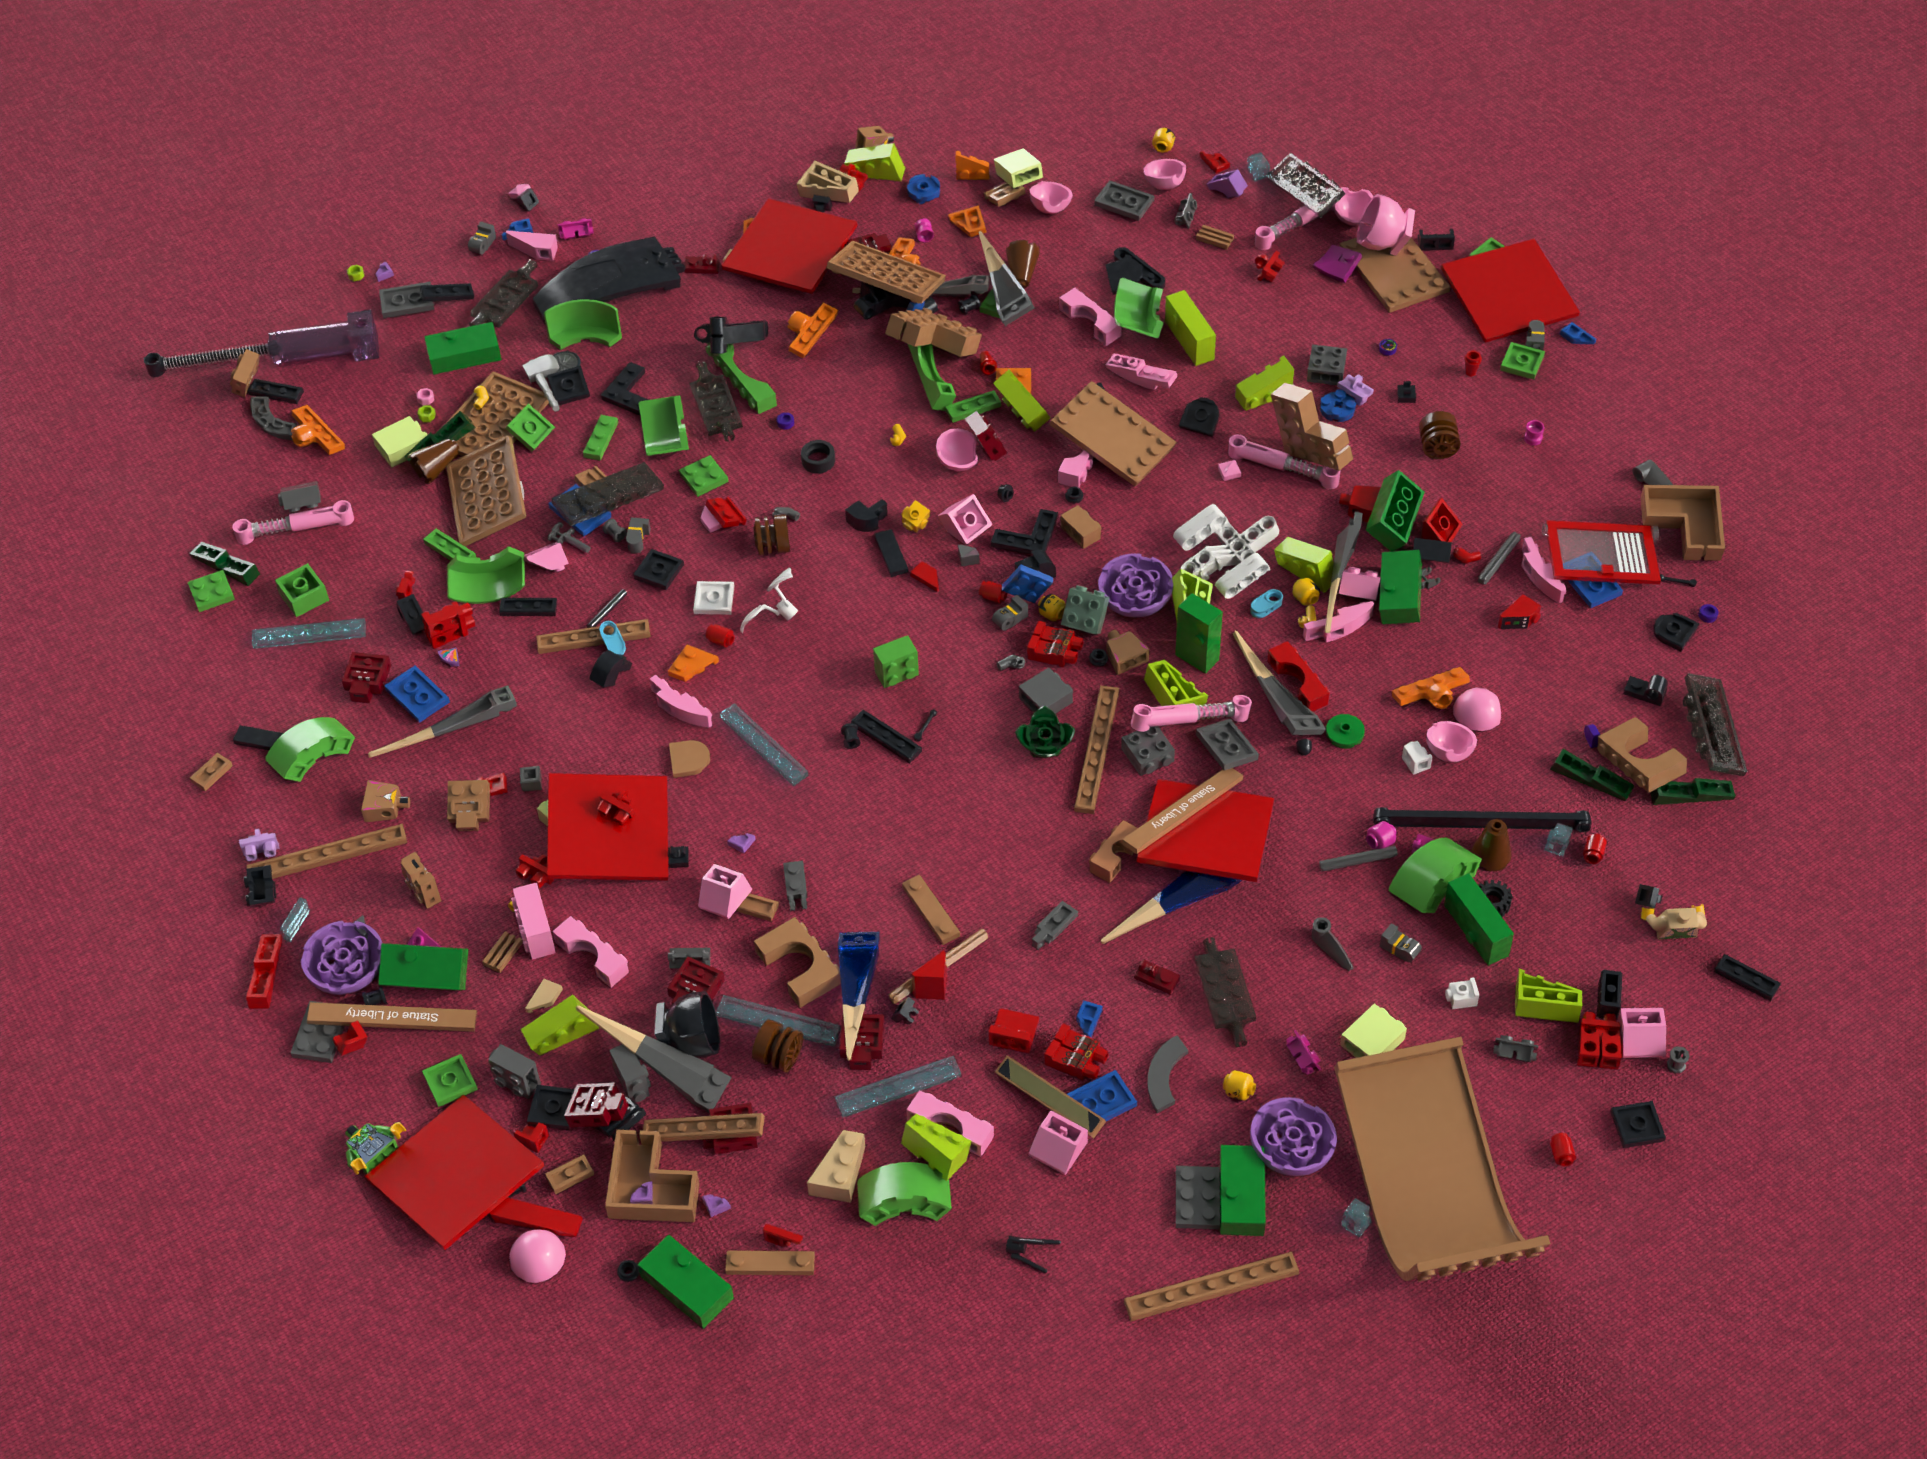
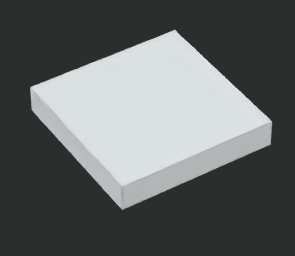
[693,581,734,615]

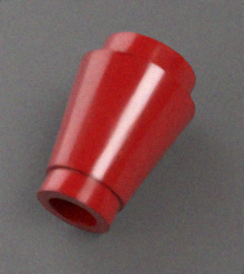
[1464,350,1482,377]
[979,351,997,375]

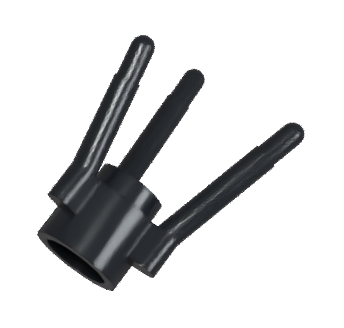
[1006,1235,1061,1273]

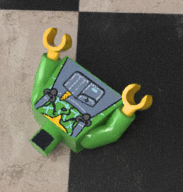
[345,1122,406,1175]

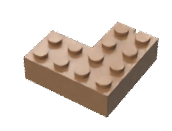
[885,308,982,357]
[1271,383,1353,471]
[1640,485,1725,560]
[605,1130,700,1222]

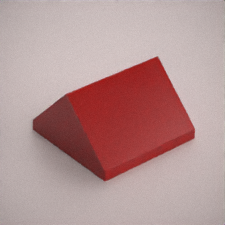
[1421,498,1463,542]
[912,951,947,1000]

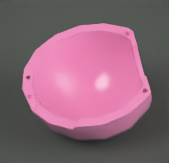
[1144,159,1186,190]
[1030,181,1072,214]
[1333,187,1373,226]
[936,428,978,471]
[1453,687,1501,731]
[1426,721,1477,762]
[509,1230,566,1283]

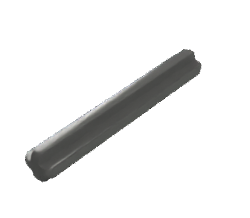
[1477,532,1521,585]
[1319,846,1397,871]

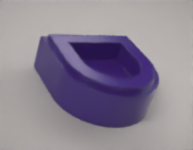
[1584,724,1600,748]

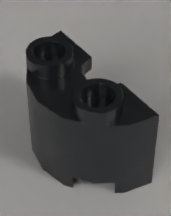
[244,865,276,907]

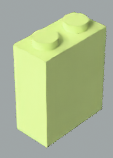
[994,149,1043,188]
[372,416,427,467]
[1340,1003,1407,1058]

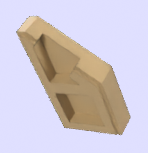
[525,979,563,1013]

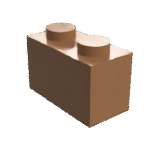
[1061,505,1101,549]

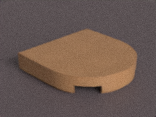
[669,740,710,778]

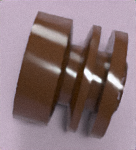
[1419,411,1461,459]
[753,514,790,555]
[752,1019,803,1073]

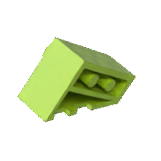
[845,143,905,181]
[993,369,1051,432]
[1274,537,1334,593]
[1172,569,1213,620]
[1144,660,1208,707]
[521,995,600,1056]
[901,1114,971,1181]

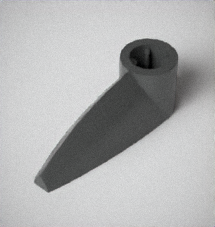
[1633,459,1673,485]
[1311,917,1354,971]

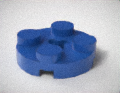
[907,174,940,204]
[1320,389,1356,422]

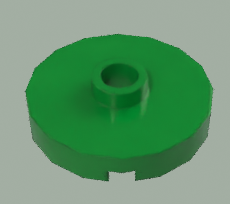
[1326,714,1365,748]

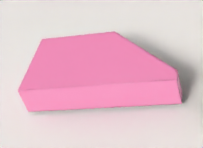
[701,506,722,533]

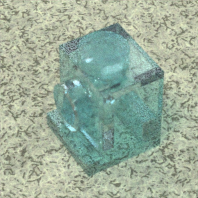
[1247,152,1270,182]
[1544,823,1573,857]
[1341,1198,1372,1237]

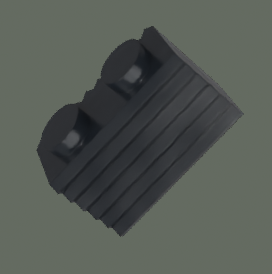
[1596,970,1623,1020]

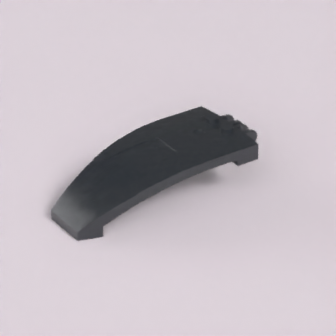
[533,236,686,325]

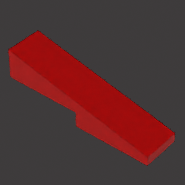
[246,934,283,1009]
[490,1198,583,1238]

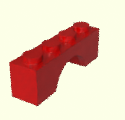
[1267,641,1330,711]

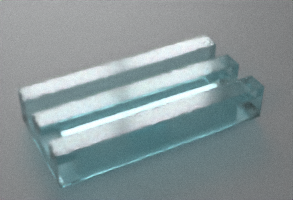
[280,898,310,942]

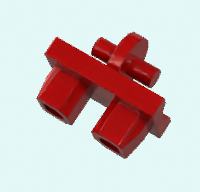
[839,164,868,191]
[1255,250,1285,283]
[597,789,635,825]
[516,854,554,888]

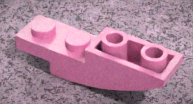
[1106,354,1177,390]
[1521,537,1566,603]
[1303,601,1374,642]
[650,675,712,728]

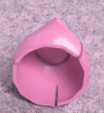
[1357,194,1415,256]

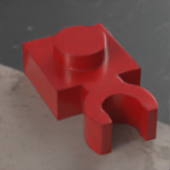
[396,570,415,600]

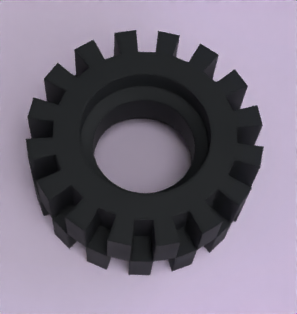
[1479,880,1512,917]

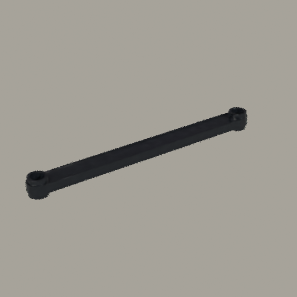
[1373,807,1592,833]

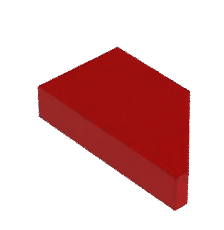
[1199,151,1230,174]
[910,561,939,592]
[763,1223,803,1247]

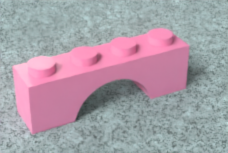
[1059,288,1121,346]
[1058,445,1094,487]
[553,916,629,988]
[907,1090,994,1157]

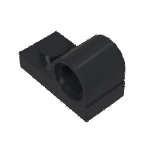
[396,594,425,636]
[1623,675,1668,706]

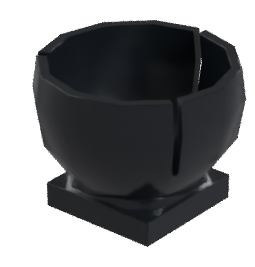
[655,991,720,1058]

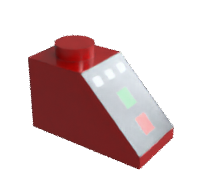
[1498,594,1541,629]

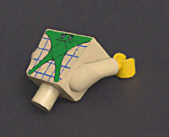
[1641,904,1707,939]

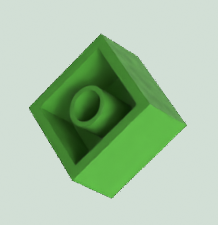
[275,563,329,617]
[873,635,919,688]

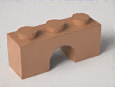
[1089,820,1138,883]

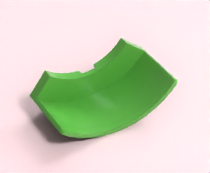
[1114,278,1163,339]
[544,300,622,350]
[639,395,689,456]
[447,546,525,604]
[265,717,355,782]
[1389,837,1482,913]
[857,1162,952,1226]

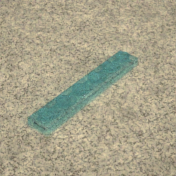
[252,618,366,649]
[720,703,809,786]
[716,995,841,1047]
[835,1055,961,1118]

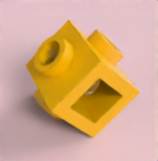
[901,500,930,533]

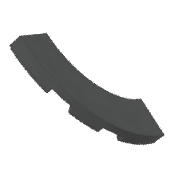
[250,396,297,440]
[1148,1035,1188,1113]

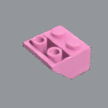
[1339,567,1381,601]
[698,864,752,919]
[1617,1008,1666,1058]
[1029,1111,1088,1175]

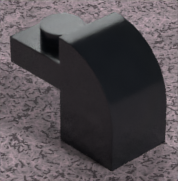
[845,499,888,532]
[1014,550,1056,578]
[589,650,632,688]

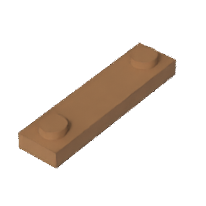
[902,874,960,945]
[725,1251,815,1275]

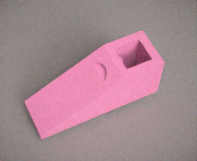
[506,231,558,261]

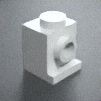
[1402,741,1432,775]
[1446,978,1479,1009]

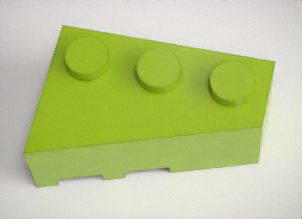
[1235,356,1294,411]
[1515,969,1582,1023]

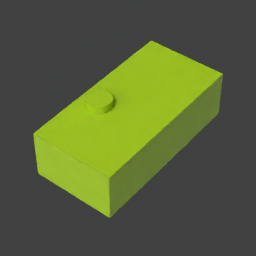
[1165,290,1216,366]

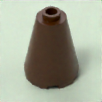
[1006,240,1040,289]
[408,439,459,485]
[1471,819,1512,871]

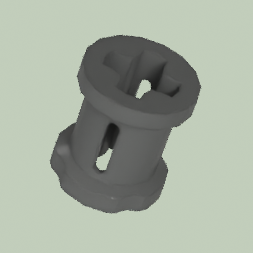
[603,519,627,542]
[1667,1046,1689,1073]

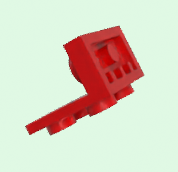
[989,1008,1039,1054]

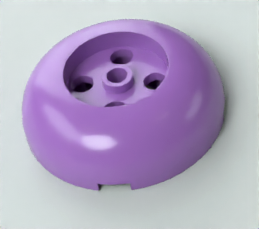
[1098,554,1173,618]
[301,921,382,995]
[1250,1097,1337,1176]

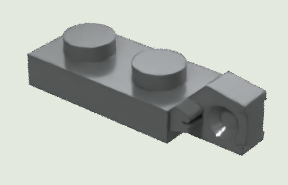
[1032,901,1078,950]

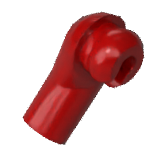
[1453,547,1481,564]

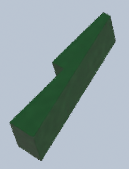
[405,411,476,463]
[189,542,260,586]
[1550,749,1634,801]
[1650,778,1736,805]

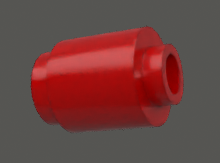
[979,581,1008,604]
[705,624,735,648]
[1583,834,1607,864]
[1550,1133,1576,1167]

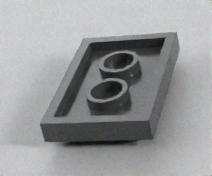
[1094,180,1154,221]
[379,282,434,318]
[1196,719,1259,770]
[290,1001,345,1063]
[1176,1166,1220,1229]

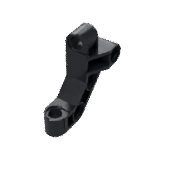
[853,281,938,320]
[694,317,768,354]

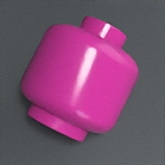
[1366,821,1397,849]

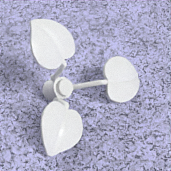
[740,567,798,633]

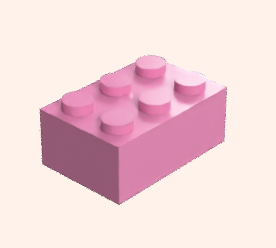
[511,882,556,960]

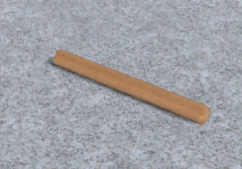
[888,929,988,1004]

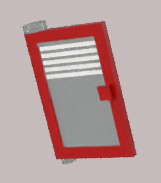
[1542,520,1661,585]

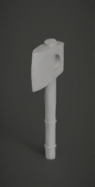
[523,354,560,411]

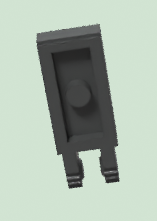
[783,861,808,911]

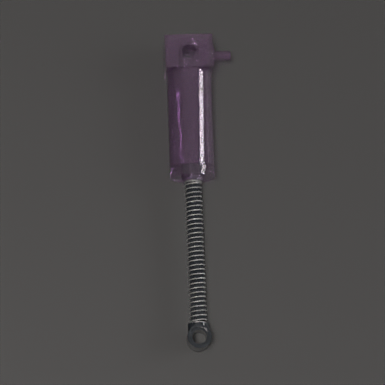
[144,310,379,377]

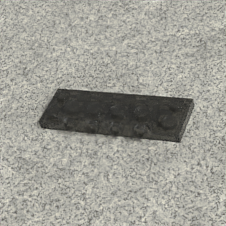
[1266,153,1345,217]
[552,462,664,526]
[1683,673,1747,776]

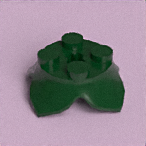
[1015,706,1075,758]

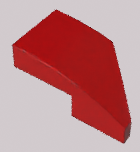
[478,773,508,796]

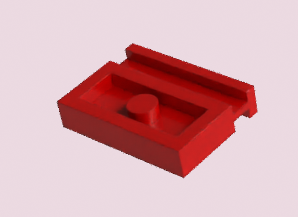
[705,497,747,528]

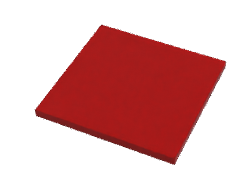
[721,198,858,294]
[1441,238,1580,343]
[547,773,669,881]
[1137,779,1274,882]
[365,1094,544,1250]

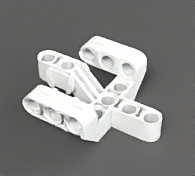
[1173,504,1279,599]

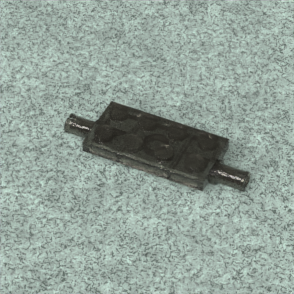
[469,259,538,328]
[689,361,743,442]
[1194,937,1256,1047]

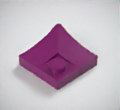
[1313,245,1362,283]

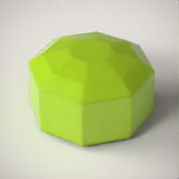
[347,265,364,281]
[418,405,436,422]

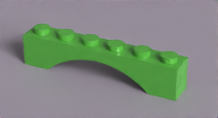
[705,343,777,414]
[908,344,956,411]

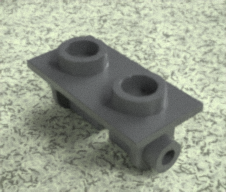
[1175,193,1197,228]
[668,948,711,969]
[1493,1035,1539,1063]

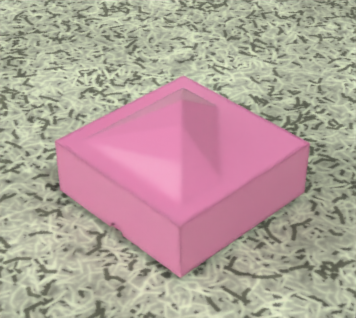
[508,184,530,199]
[1218,460,1241,481]

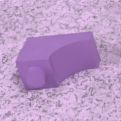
[1206,169,1248,198]

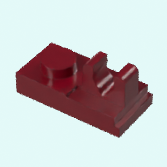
[684,254,720,274]
[1134,959,1180,995]

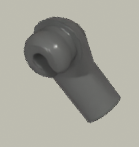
[772,507,800,521]
[996,655,1025,671]

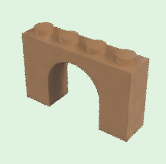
[1597,717,1687,793]
[754,917,842,1008]

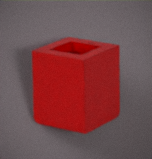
[332,1020,368,1056]
[513,1123,549,1153]

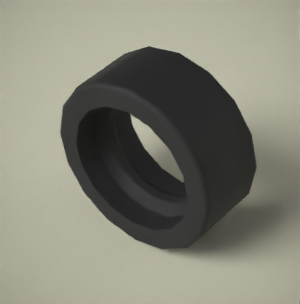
[801,440,835,474]

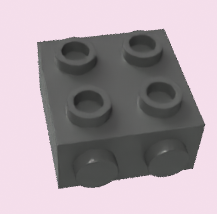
[1307,344,1347,385]
[278,481,321,512]
[1019,668,1073,714]
[1121,726,1175,776]
[488,1044,541,1099]
[609,1045,651,1102]

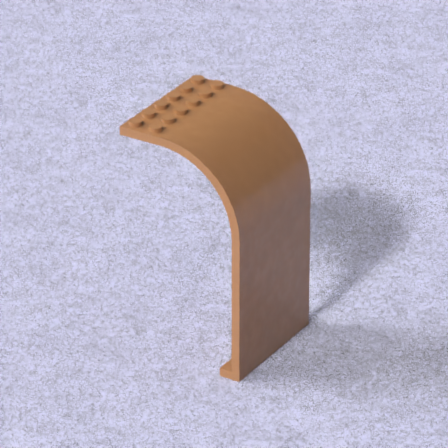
[1334,1037,1550,1282]

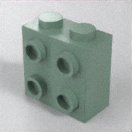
[1061,585,1110,635]

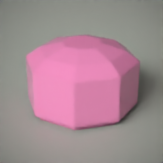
[416,388,434,405]

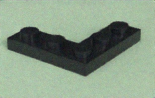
[601,362,649,416]
[991,509,1058,555]

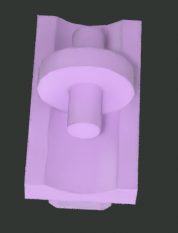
[1337,374,1374,406]
[239,829,280,862]

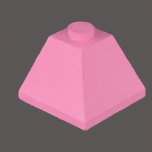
[938,494,993,545]
[524,543,569,572]

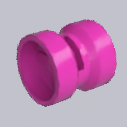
[915,219,934,243]
[1524,420,1544,446]

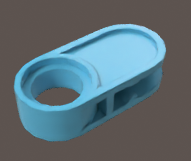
[1250,589,1283,618]
[599,621,626,655]

